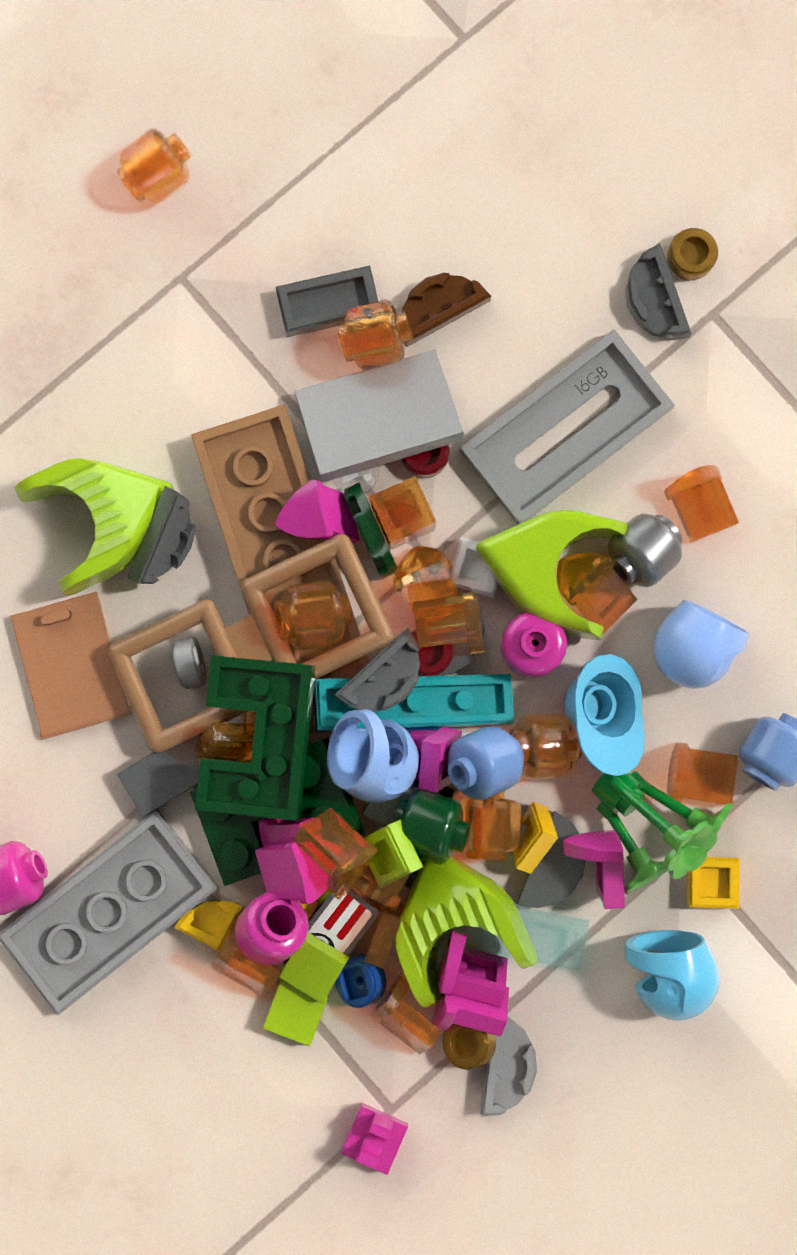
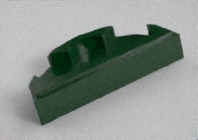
[343,482,399,578]

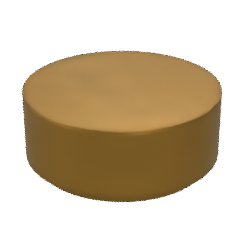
[667,228,718,280]
[443,1023,496,1070]

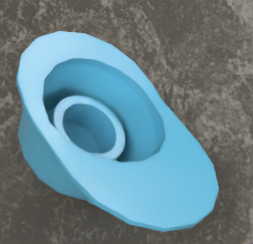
[564,654,645,776]

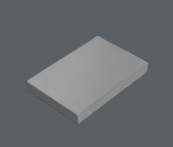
[295,349,464,482]

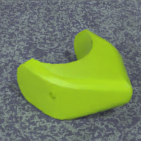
[15,458,174,596]
[476,510,628,640]
[396,856,537,1008]

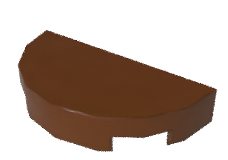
[401,272,491,348]

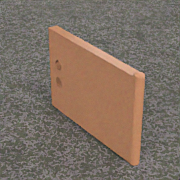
[10,592,132,739]

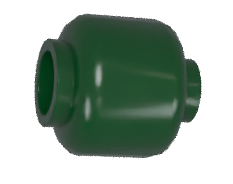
[392,790,471,865]

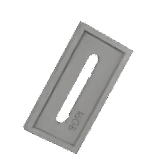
[459,329,675,525]

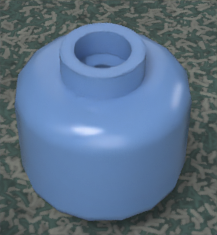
[739,713,797,791]
[448,726,524,800]

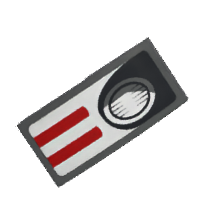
[283,880,380,965]

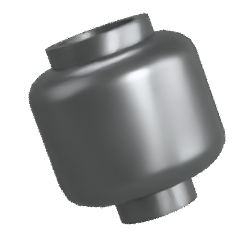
[608,513,682,587]

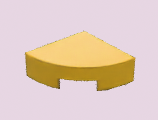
[514,801,558,874]
[175,900,244,952]

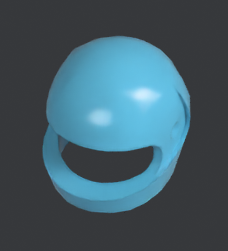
[625,930,720,1021]

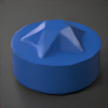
[335,954,386,1008]

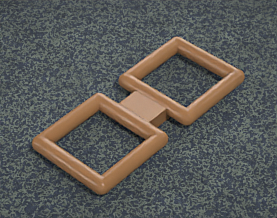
[107,534,394,753]

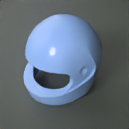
[653,600,749,689]
[327,709,419,804]

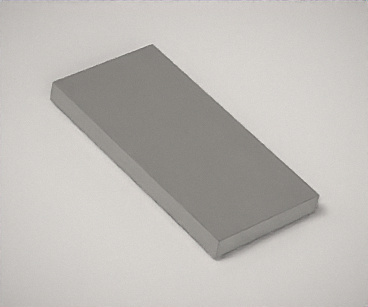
[0,809,219,1016]

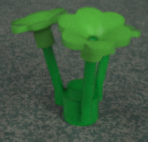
[592,771,733,895]

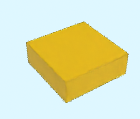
[686,856,740,909]

